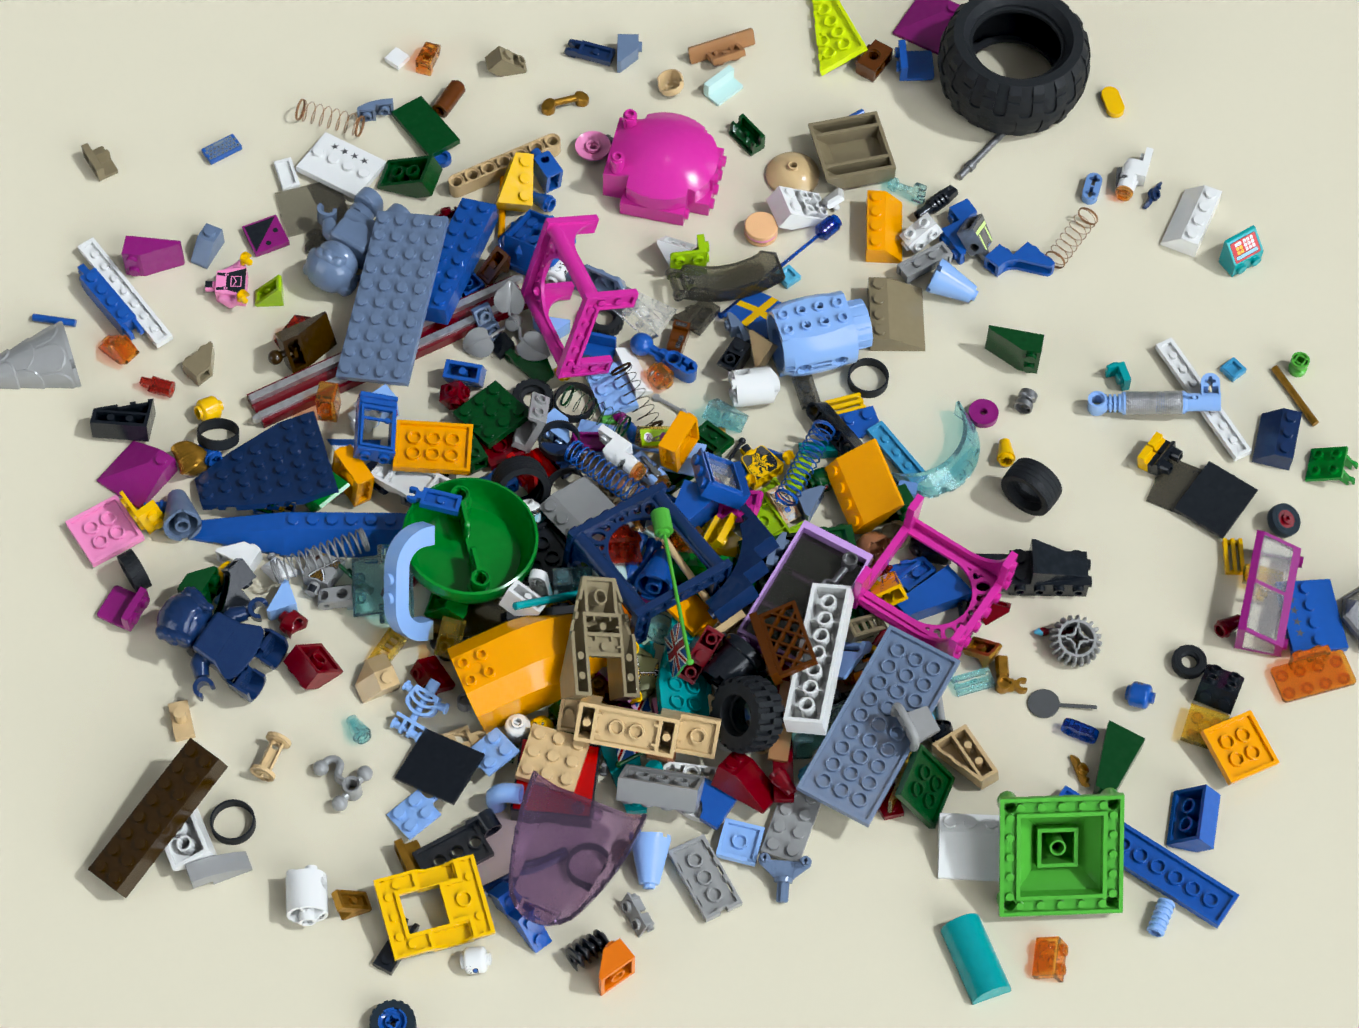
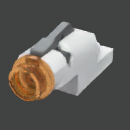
[1115,147,1154,201]
[598,424,647,481]

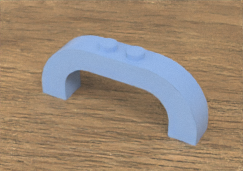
[383,521,435,641]

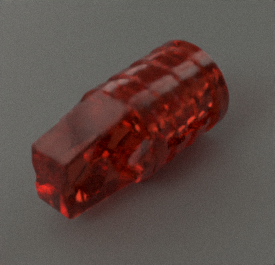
[139,376,175,398]

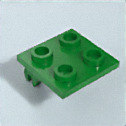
[1305,446,1358,485]

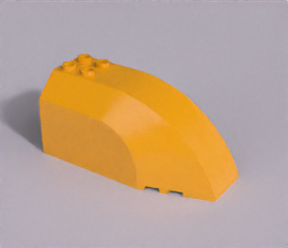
[447,614,607,733]

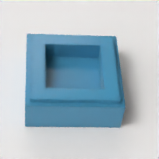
[1220,357,1247,382]

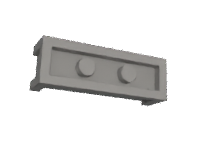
[896,241,953,284]

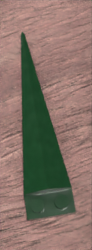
[636,420,735,515]

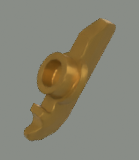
[1070,755,1091,787]

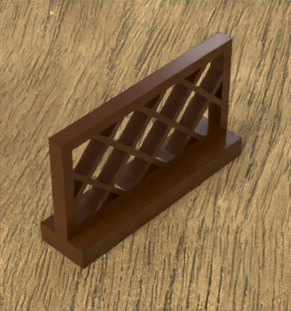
[749,600,818,686]

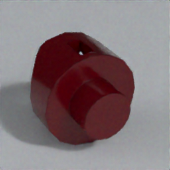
[278,610,308,639]

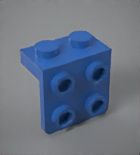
[894,40,935,81]

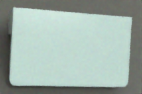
[703,65,743,106]

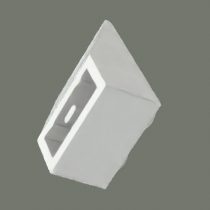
[766,186,831,230]

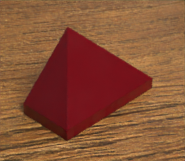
[976,596,1012,625]

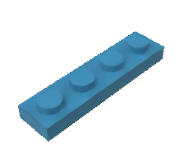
[866,421,927,483]

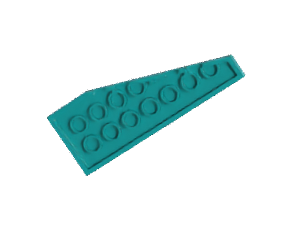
[655,593,712,716]

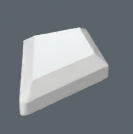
[822,188,844,211]
[261,557,300,582]

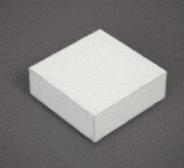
[385,47,410,70]

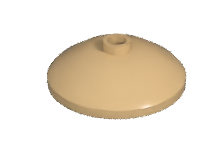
[766,152,820,192]

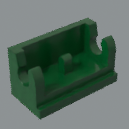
[729,114,765,156]

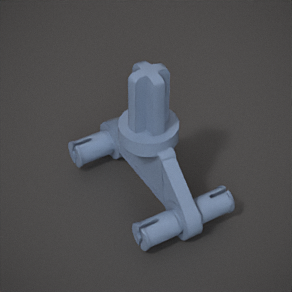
[758,853,812,903]

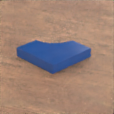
[699,777,737,831]

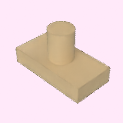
[168,700,196,742]

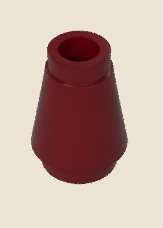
[1214,614,1240,638]
[769,766,797,797]

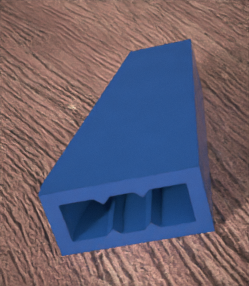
[894,565,972,621]

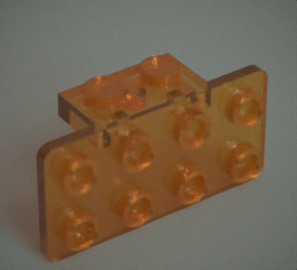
[1270,645,1356,703]

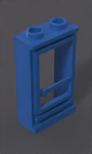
[353,391,398,464]

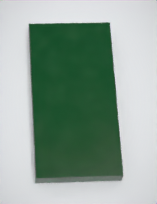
[392,96,460,157]

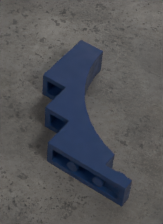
[705,503,780,624]

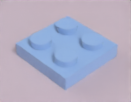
[716,818,765,867]

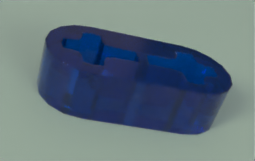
[1061,718,1099,744]

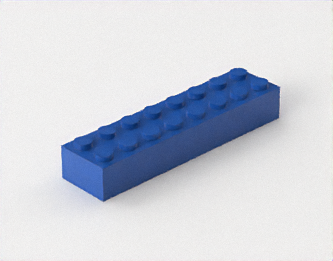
[425,198,498,325]

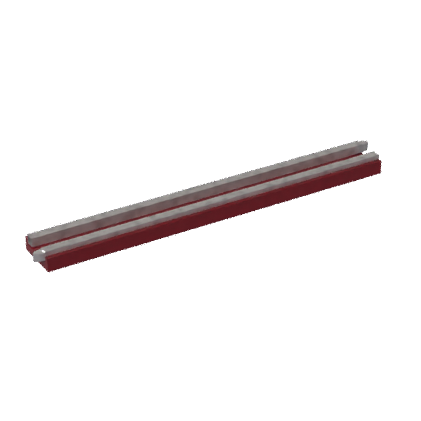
[247,275,529,428]

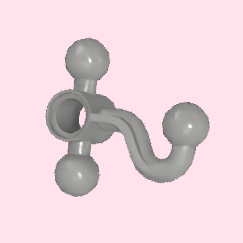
[313,755,373,811]

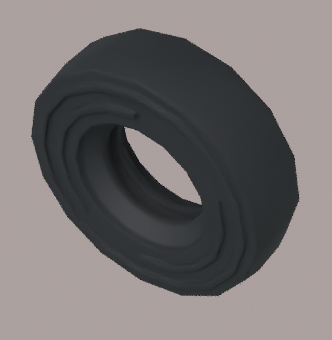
[1171,645,1207,679]

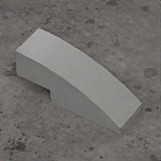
[185,851,253,889]

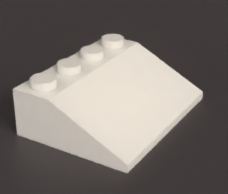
[938,813,999,881]

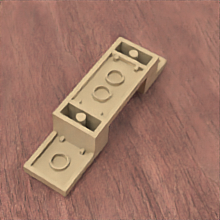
[556,695,722,759]

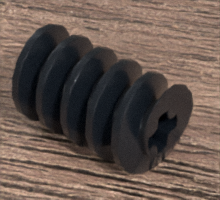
[565,929,610,971]

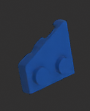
[838,406,879,439]
[884,556,937,593]

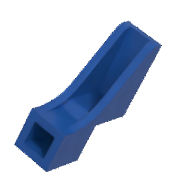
[939,199,977,265]
[983,242,1055,277]
[487,880,552,953]

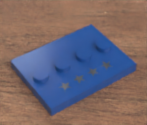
[1273,579,1349,655]

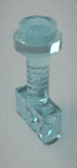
[887,177,927,204]

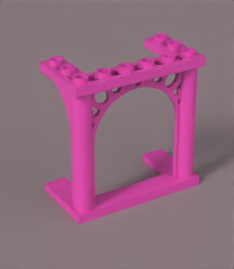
[521,214,639,378]
[852,494,1018,660]

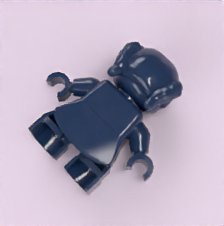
[155,586,289,702]

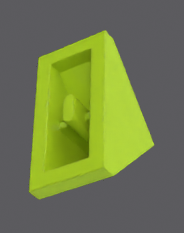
[255,275,284,307]

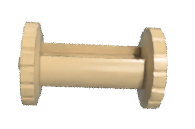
[249,731,292,782]

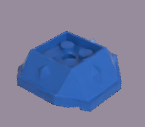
[498,209,576,276]

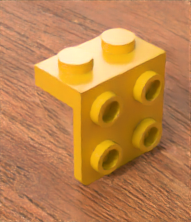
[119,491,164,534]

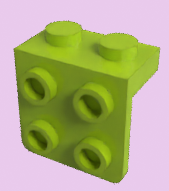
[670,234,710,277]

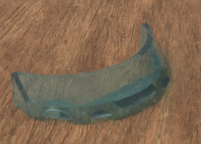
[891,400,980,498]

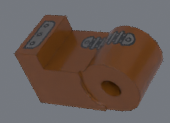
[666,319,691,354]

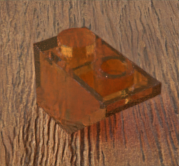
[98,335,140,364]

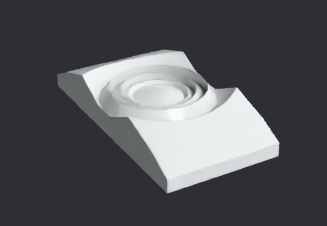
[371,460,451,504]

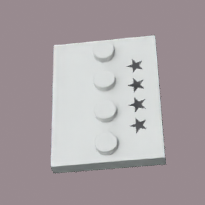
[296,132,386,199]

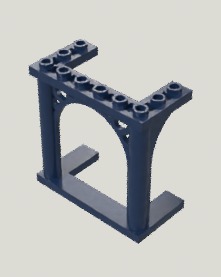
[562,481,733,644]

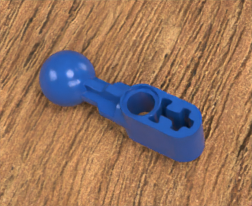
[630,332,697,383]

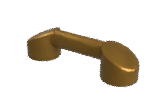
[541,91,589,116]

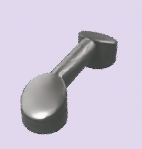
[821,552,858,585]

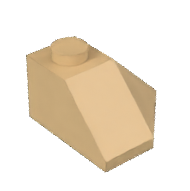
[355,653,400,703]

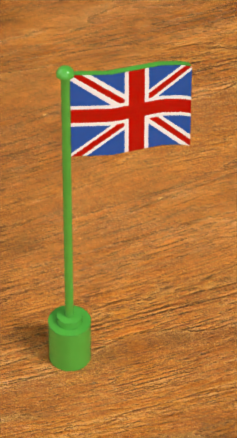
[650,507,694,677]

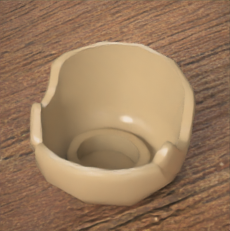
[657,69,684,96]

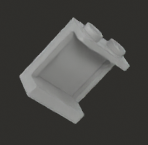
[512,392,550,453]

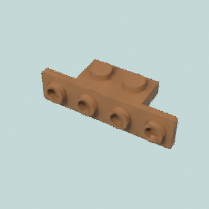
[688,28,755,66]

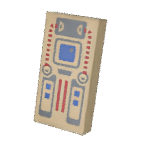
[766,483,802,524]

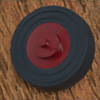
[1267,503,1301,538]

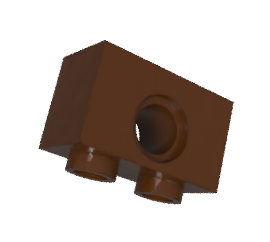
[855,39,893,82]

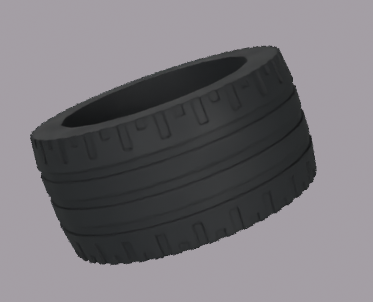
[491,455,551,505]
[1001,458,1062,516]

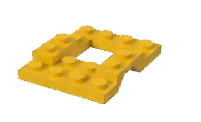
[373,854,496,961]

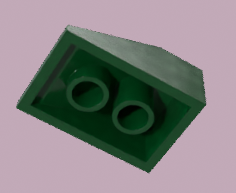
[377,155,443,198]
[985,325,1044,374]

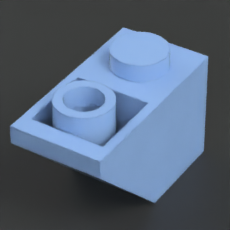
[543,408,570,445]

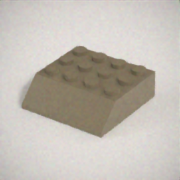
[808,111,896,189]

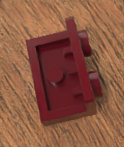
[410,655,456,699]

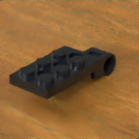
[412,808,502,869]

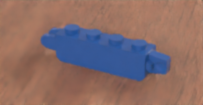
[77,263,144,340]

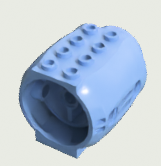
[767,291,873,377]

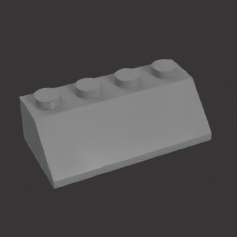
[616,764,705,814]

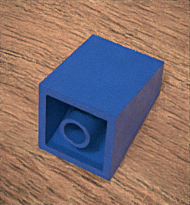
[670,479,720,541]

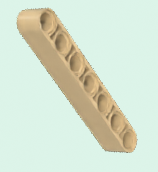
[448,133,561,198]

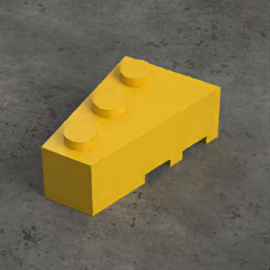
[494,152,534,212]

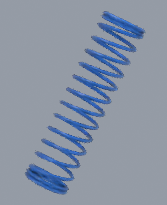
[775,420,835,507]
[564,440,648,501]

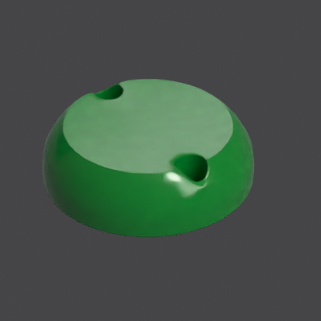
[402,478,538,604]

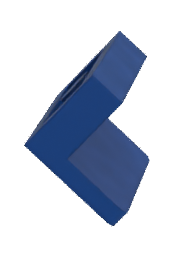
[582,332,617,363]

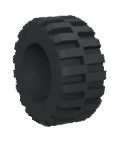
[710,675,785,754]

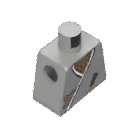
[302,549,346,597]

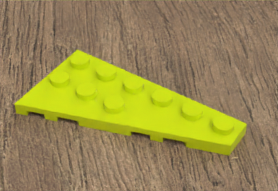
[812,0,868,76]

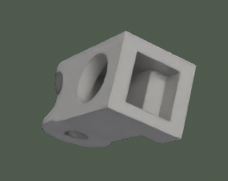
[318,584,356,610]

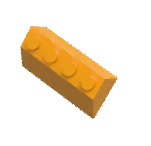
[865,190,902,263]

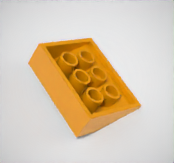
[824,439,905,534]

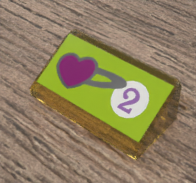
[635,426,670,448]

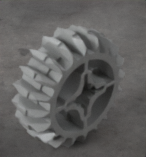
[1049,615,1102,667]

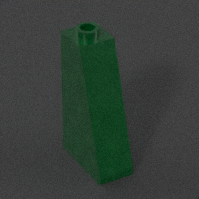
[1093,720,1145,794]

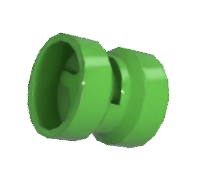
[1288,352,1310,377]

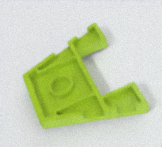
[739,477,807,536]

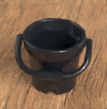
[701,632,768,690]

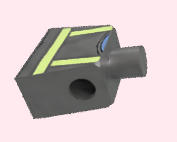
[957,214,992,261]

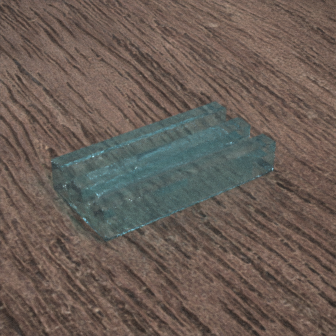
[951,667,995,697]

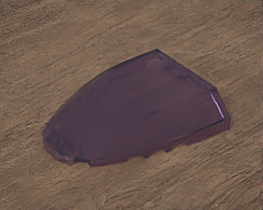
[509,770,648,926]

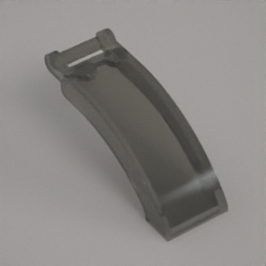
[665,250,786,302]

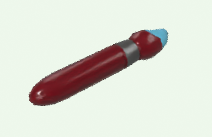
[1034,627,1082,636]

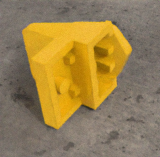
[698,512,742,557]

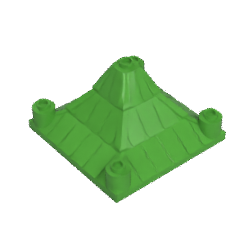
[996,788,1125,917]

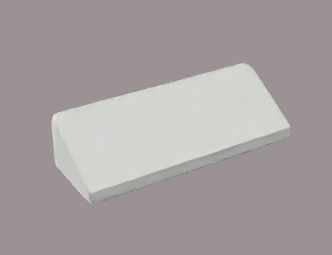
[615,347,653,398]

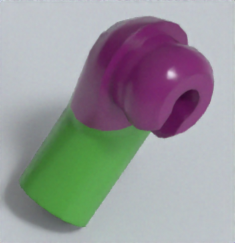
[600,412,628,425]

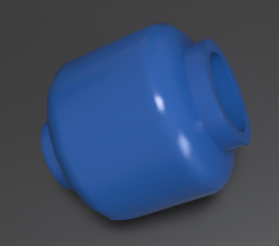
[1125,681,1156,709]

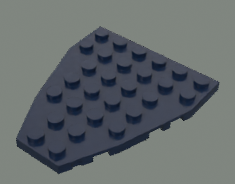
[194,411,339,510]

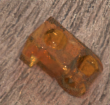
[415,42,441,76]

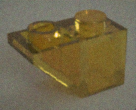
[434,616,467,659]

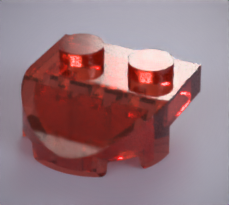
[600,524,643,566]

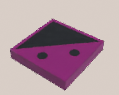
[242,214,290,257]

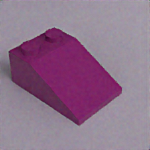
[121,236,185,276]

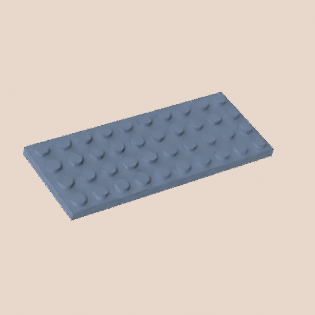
[336,210,449,387]
[796,625,961,827]

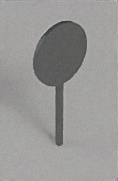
[1028,689,1097,718]

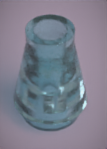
[346,715,371,744]

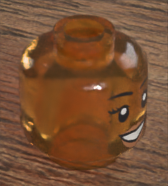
[647,362,674,390]

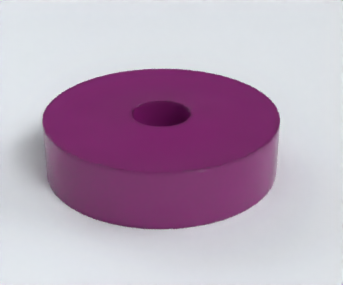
[968,399,999,428]

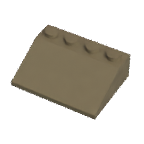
[867,277,925,351]

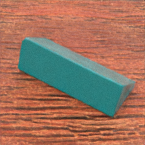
[798,441,838,459]

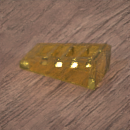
[368,627,408,662]

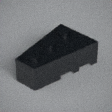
[90,398,156,442]

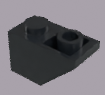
[717,336,751,371]

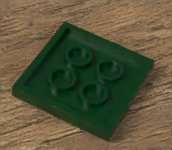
[452,380,529,449]
[895,744,955,829]

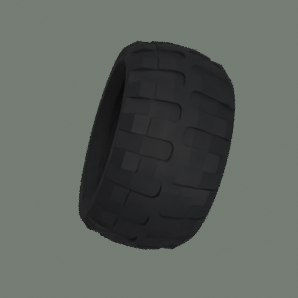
[937,0,1091,136]

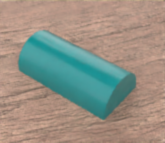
[941,913,1011,1005]

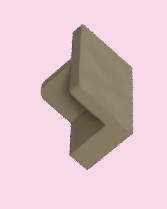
[81,143,118,181]

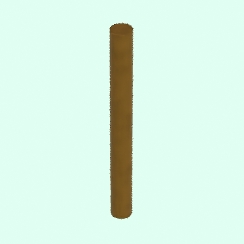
[1271,365,1319,426]

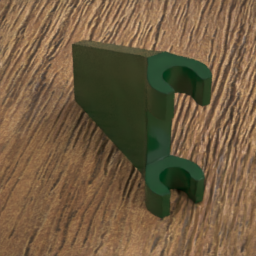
[504,330,554,383]

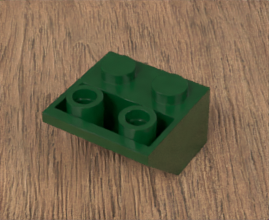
[177,566,222,604]

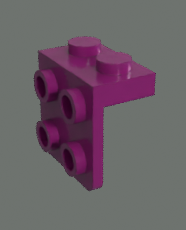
[97,585,150,632]

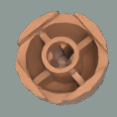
[856,531,891,569]

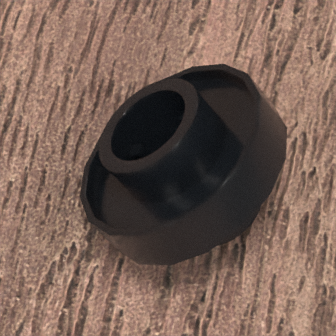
[926,719,953,742]

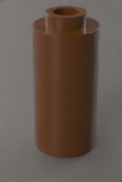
[432,80,466,118]

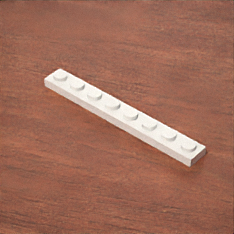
[78,238,173,349]
[1155,337,1252,461]

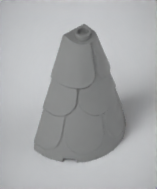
[0,321,81,389]

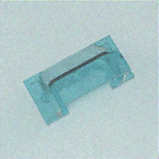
[352,544,414,624]

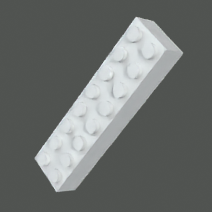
[783,583,854,735]

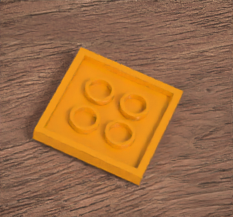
[1200,710,1280,786]

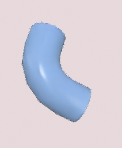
[486,783,524,813]

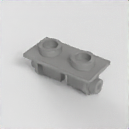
[620,892,654,937]

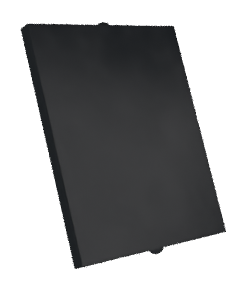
[1174,461,1258,539]
[394,728,485,806]

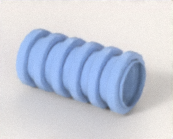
[1147,897,1175,937]

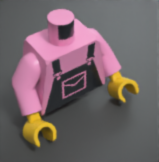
[205,252,253,308]

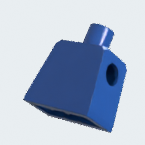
[530,148,563,194]

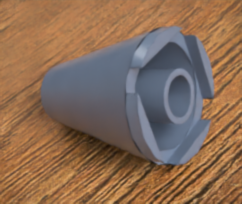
[163,489,202,541]

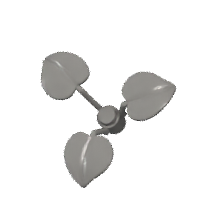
[463,280,550,361]

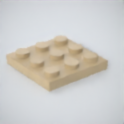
[515,723,590,795]

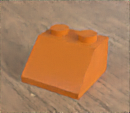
[599,938,635,996]

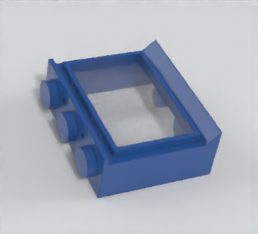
[691,448,751,510]

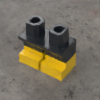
[1137,432,1183,476]

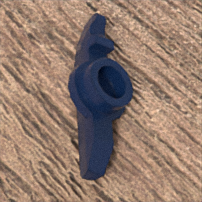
[1142,182,1162,209]

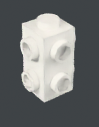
[899,212,943,254]

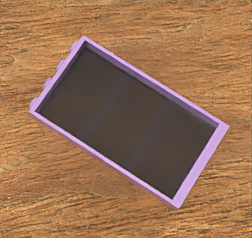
[737,520,873,667]

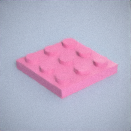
[65,495,145,567]

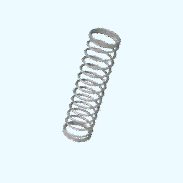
[270,528,370,584]

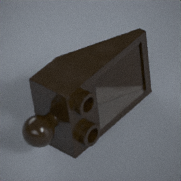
[268,311,337,373]

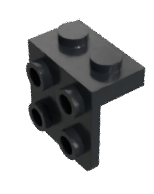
[1193,664,1244,715]

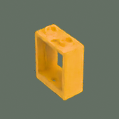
[658,410,699,473]
[332,444,374,507]

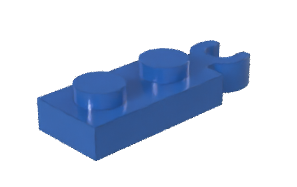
[407,486,462,516]

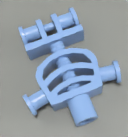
[390,678,450,743]

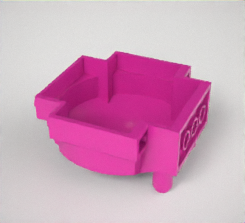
[603,109,727,226]

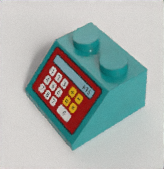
[1218,225,1264,277]

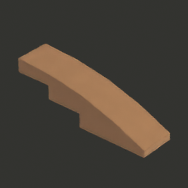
[767,680,793,763]

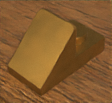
[962,636,1002,669]
[331,889,372,920]

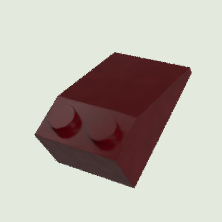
[711,752,774,814]

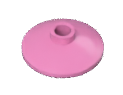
[575,131,611,161]

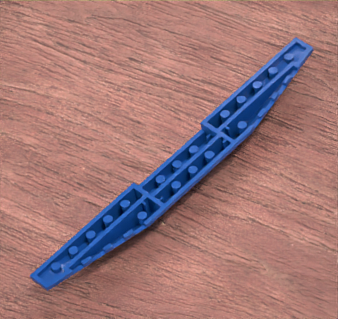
[189,512,406,558]

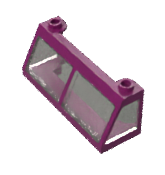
[1234,530,1304,657]

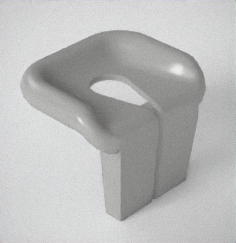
[890,702,940,752]

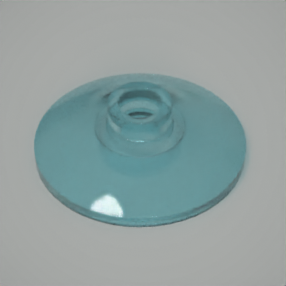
[647,613,671,646]

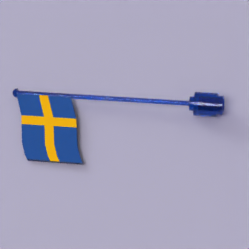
[718,214,842,340]

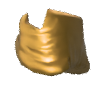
[171,441,207,476]

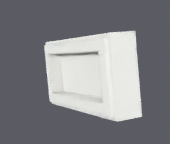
[274,157,301,193]

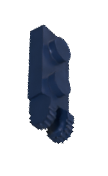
[564,39,616,66]

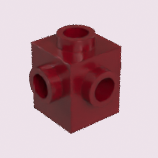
[439,380,470,410]

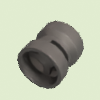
[1014,388,1038,414]

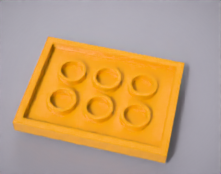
[393,420,473,475]

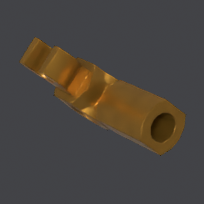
[995,655,1028,694]

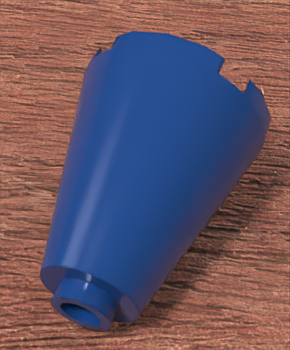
[634,548,674,601]

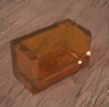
[315,381,341,423]

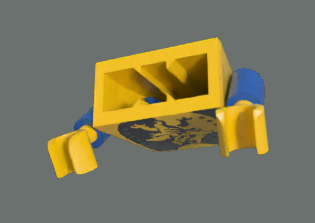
[740,444,795,490]

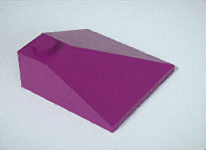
[893,0,960,55]
[97,441,178,509]

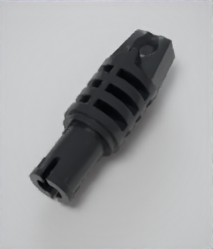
[914,185,958,220]

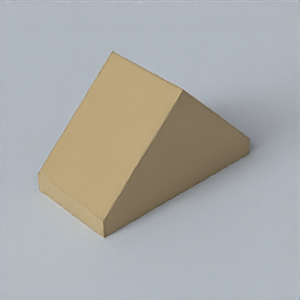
[749,330,778,367]

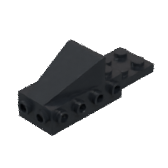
[971,539,1092,597]

